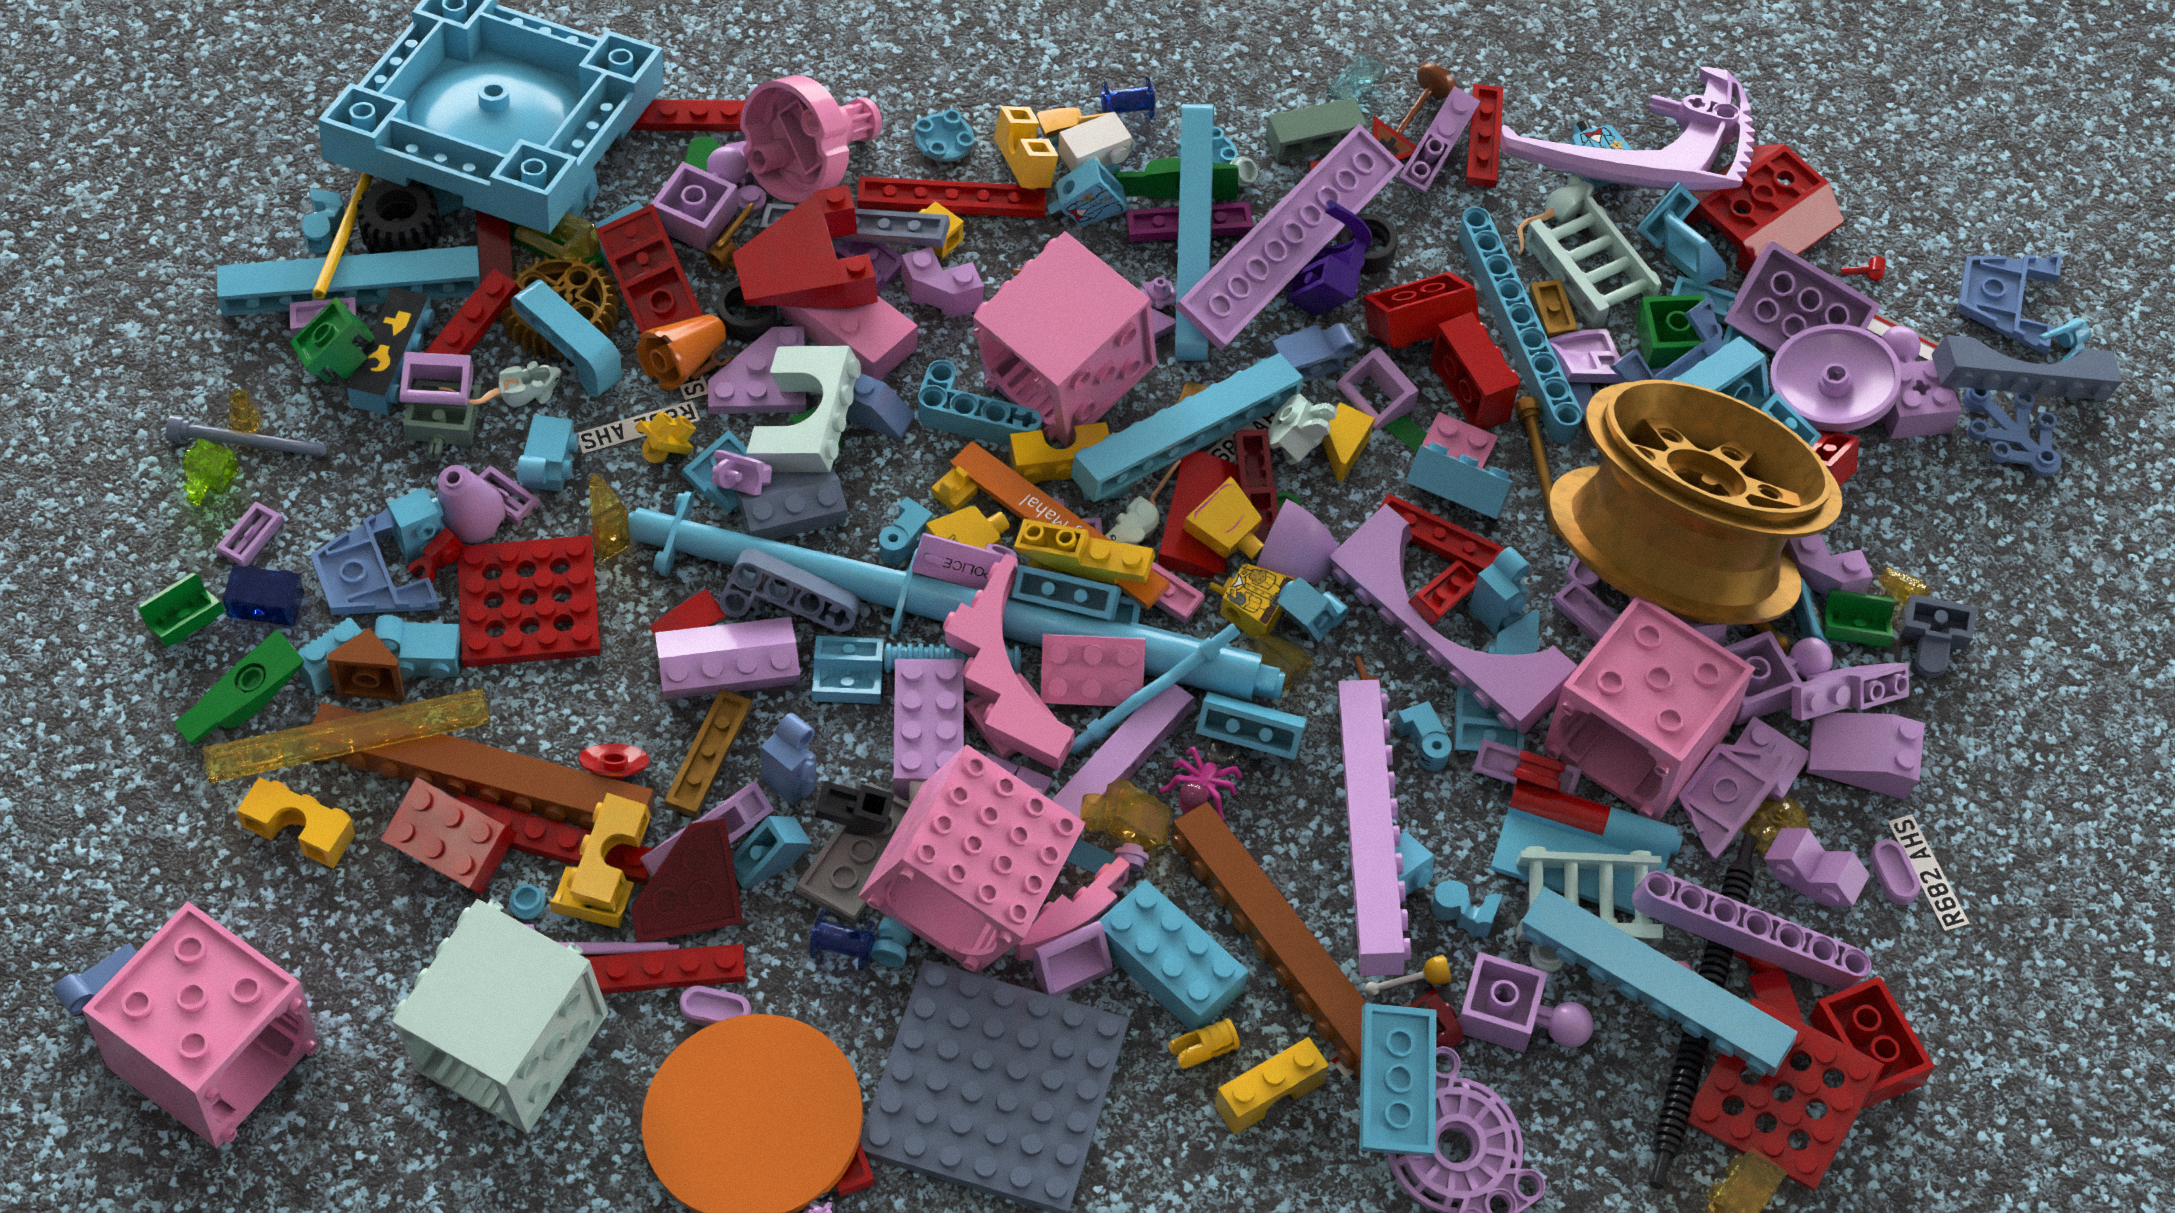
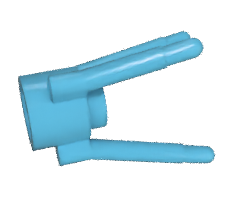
[2022,318,2091,362]

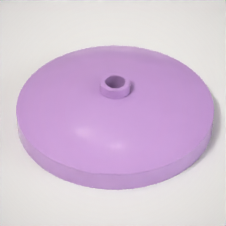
[1770,324,1902,432]

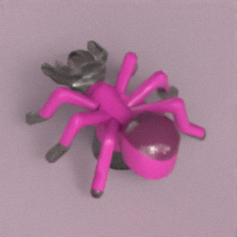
[1158,737,1248,823]

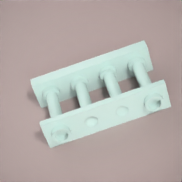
[1525,196,1662,329]
[1516,846,1663,947]

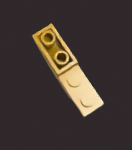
[1014,519,1155,585]

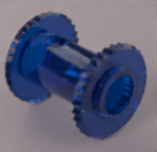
[1100,76,1156,119]
[809,909,876,970]

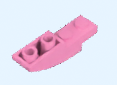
[1014,856,1130,961]

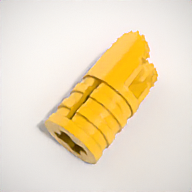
[1168,1018,1240,1069]

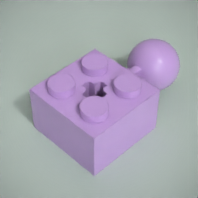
[651,146,747,252]
[1881,326,1961,439]
[1724,631,1833,726]
[1458,952,1594,1053]

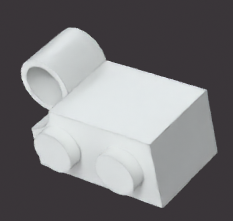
[1058,112,1135,172]

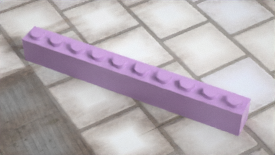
[1338,679,1411,976]

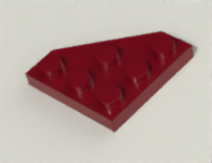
[631,817,743,943]

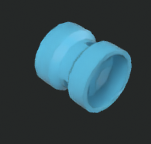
[870,918,914,967]

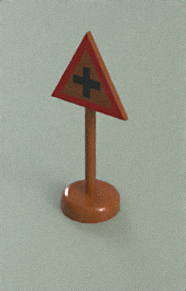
[1372,62,1457,161]

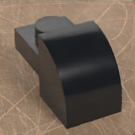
[814,781,895,835]

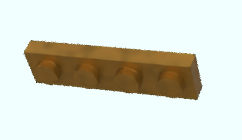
[664,689,752,819]

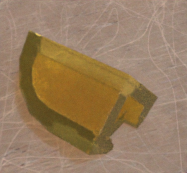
[1253,634,1314,693]

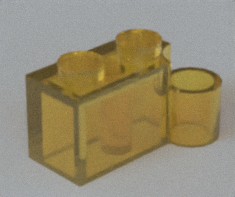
[1079,778,1172,852]

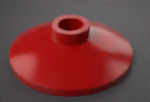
[579,743,649,781]

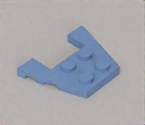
[1957,254,2062,354]
[1610,297,1723,382]
[310,506,440,615]

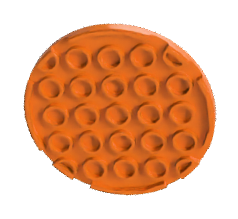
[642,1014,864,1213]

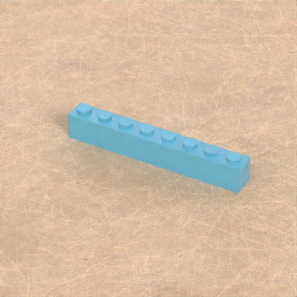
[217,246,481,316]
[1071,353,1304,502]
[1522,886,1798,1077]

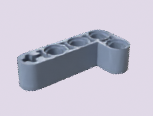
[719,548,860,632]

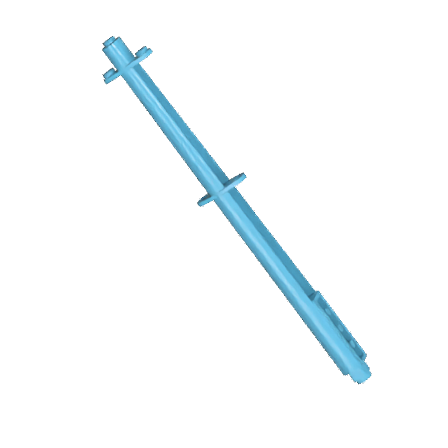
[626,491,1286,702]

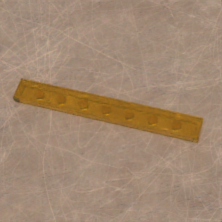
[202,688,490,783]

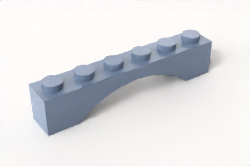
[1931,335,2123,401]

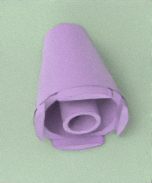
[438,465,506,544]

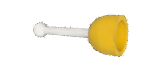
[1365,955,1451,996]

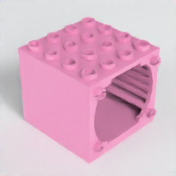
[972,231,1157,448]
[1543,596,1755,821]
[858,744,1086,974]
[82,901,319,1149]

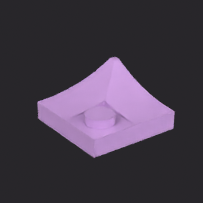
[1548,329,1625,383]
[1734,716,1809,802]

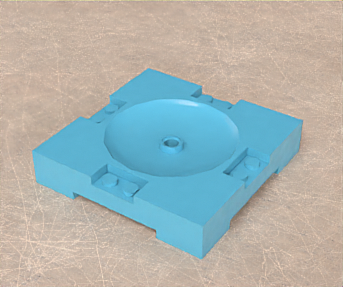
[318,0,663,234]

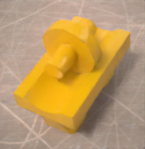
[634,412,696,463]

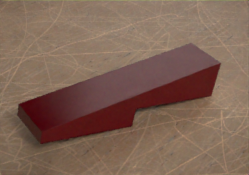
[475,210,513,283]
[1233,429,1279,544]

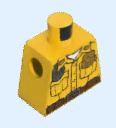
[1209,564,1295,643]

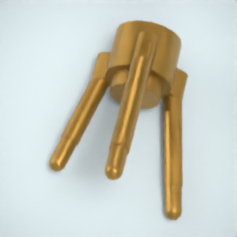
[705,203,754,271]

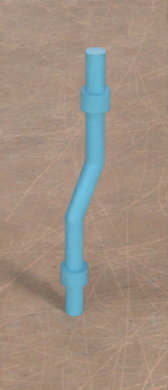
[1070,623,1241,756]

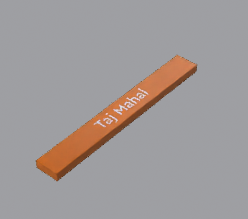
[950,441,1170,610]

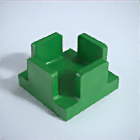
[290,297,375,384]

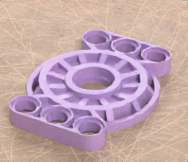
[1387,1046,1546,1213]

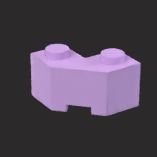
[901,247,984,317]
[1784,533,1873,600]
[1764,828,1870,907]

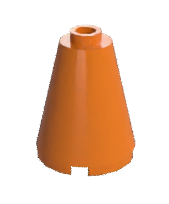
[636,314,726,391]

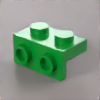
[137,572,225,648]
[1822,589,1895,648]

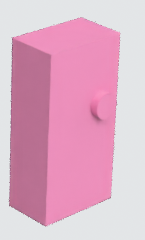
[780,295,918,380]

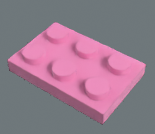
[1041,634,1146,706]

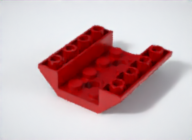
[1684,144,1844,275]

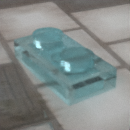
[1326,52,1386,103]

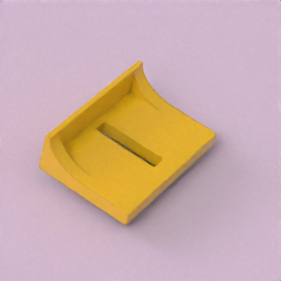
[549,866,634,928]

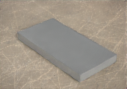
[795,782,911,925]

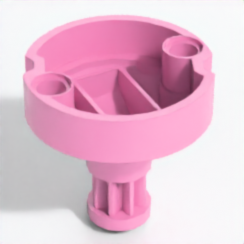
[740,75,882,203]

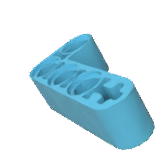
[511,279,622,398]
[918,360,1042,446]

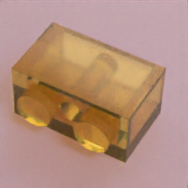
[1705,1146,1788,1213]

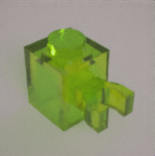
[182,438,239,506]

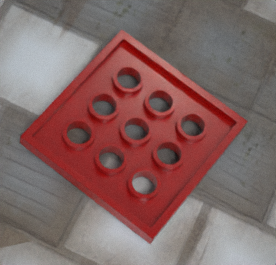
[457,535,601,668]
[1688,998,1884,1192]

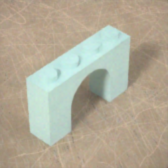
[746,346,861,472]

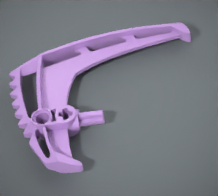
[1500,67,1755,192]

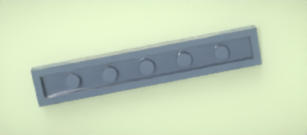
[760,203,950,247]

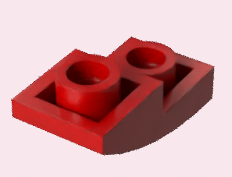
[649,589,727,637]
[1748,968,1804,1023]

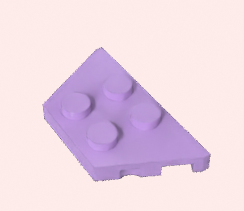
[1678,743,1794,863]

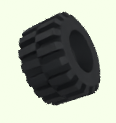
[357,179,441,254]

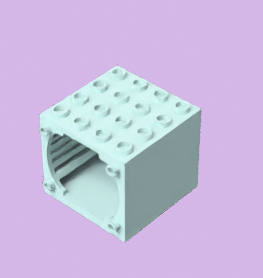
[392,899,608,1134]

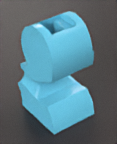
[302,189,345,253]
[1431,880,1503,938]

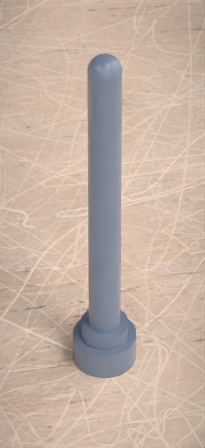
[166,415,327,457]

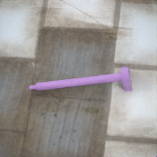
[524,924,679,955]

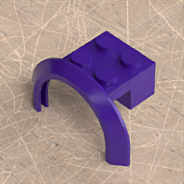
[1286,199,1372,316]

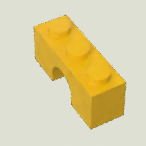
[994,106,1058,190]
[1009,422,1109,484]
[237,777,356,869]
[567,793,651,913]
[1214,1037,1329,1135]

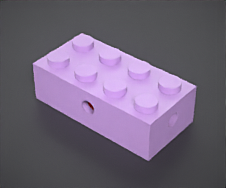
[893,659,964,799]

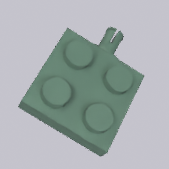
[403,379,483,461]

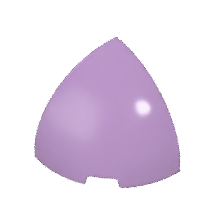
[1256,499,1338,585]

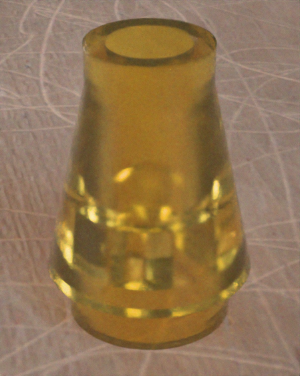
[228,389,261,433]
[1879,566,1931,606]

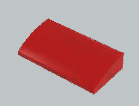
[1158,450,1239,579]

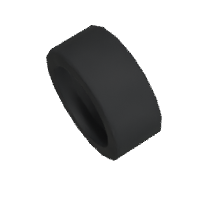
[1337,214,1398,274]
[716,280,778,342]

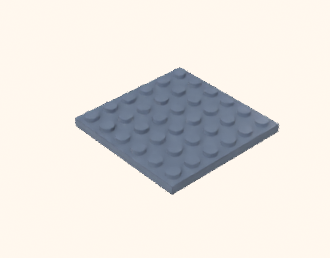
[860,959,1130,1213]

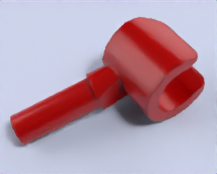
[1841,256,1886,281]

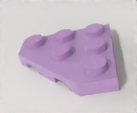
[708,326,806,414]

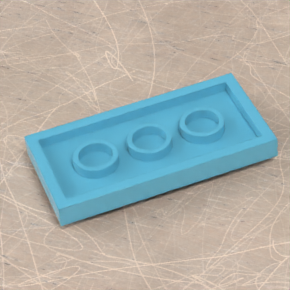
[1359,1003,1436,1157]

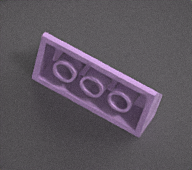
[655,617,800,700]

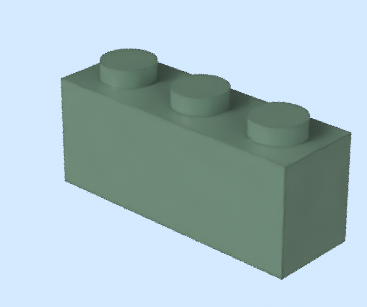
[1265,97,1367,163]

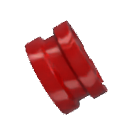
[1513,750,1567,790]

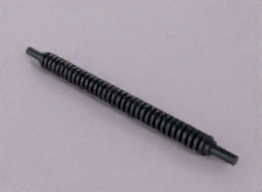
[1649,833,1757,1189]

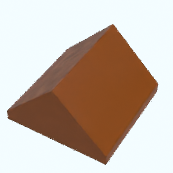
[327,628,406,701]

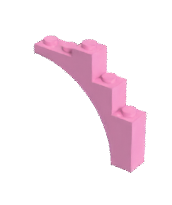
[943,553,1075,771]

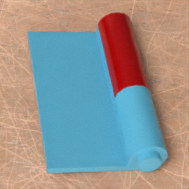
[1490,778,1683,920]

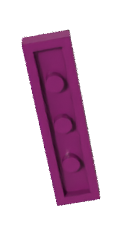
[1125,202,1254,242]

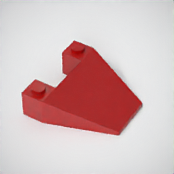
[732,185,878,309]

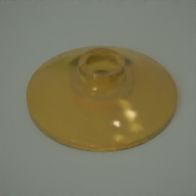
[1742,796,1810,853]

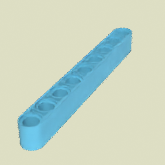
[1175,104,1214,361]
[1458,206,1582,444]

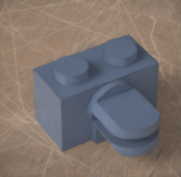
[1899,594,1978,678]

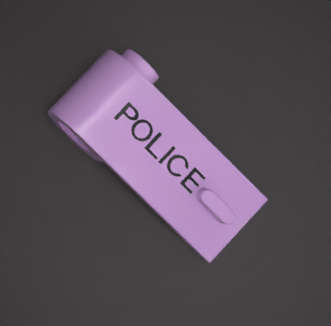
[911,533,1017,591]

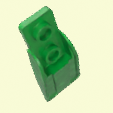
[1114,157,1239,199]
[175,630,304,746]

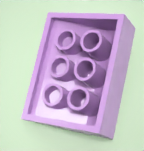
[1723,240,1880,353]

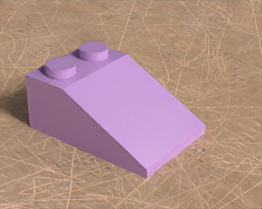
[1806,712,1925,800]

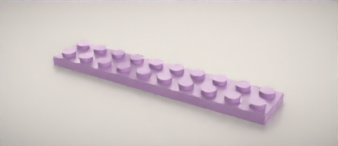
[1175,123,1404,351]

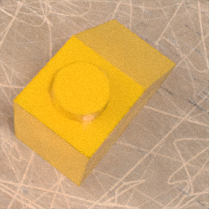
[1322,402,1375,483]

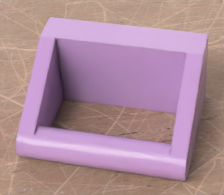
[1336,347,1419,430]
[400,352,474,406]
[1032,921,1113,997]

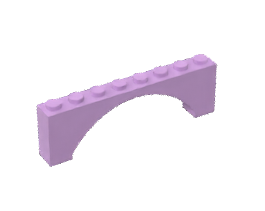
[1329,503,1578,735]

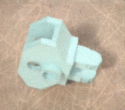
[1268,393,1338,465]

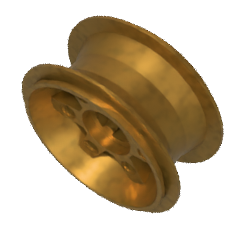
[1548,379,1842,625]

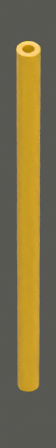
[312,172,374,300]

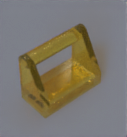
[515,211,601,262]
[589,474,631,562]

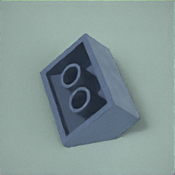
[734,467,848,540]

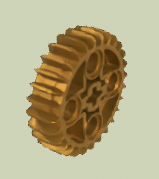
[501,253,619,361]

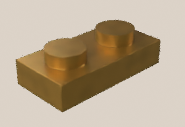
[1529,279,1578,339]

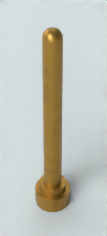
[1514,396,1559,536]

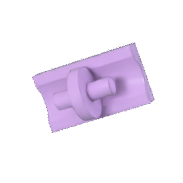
[712,450,772,495]

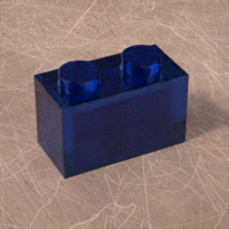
[222,565,305,626]

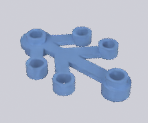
[1963,388,2062,478]

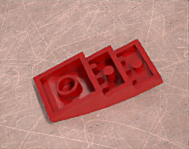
[595,203,703,334]

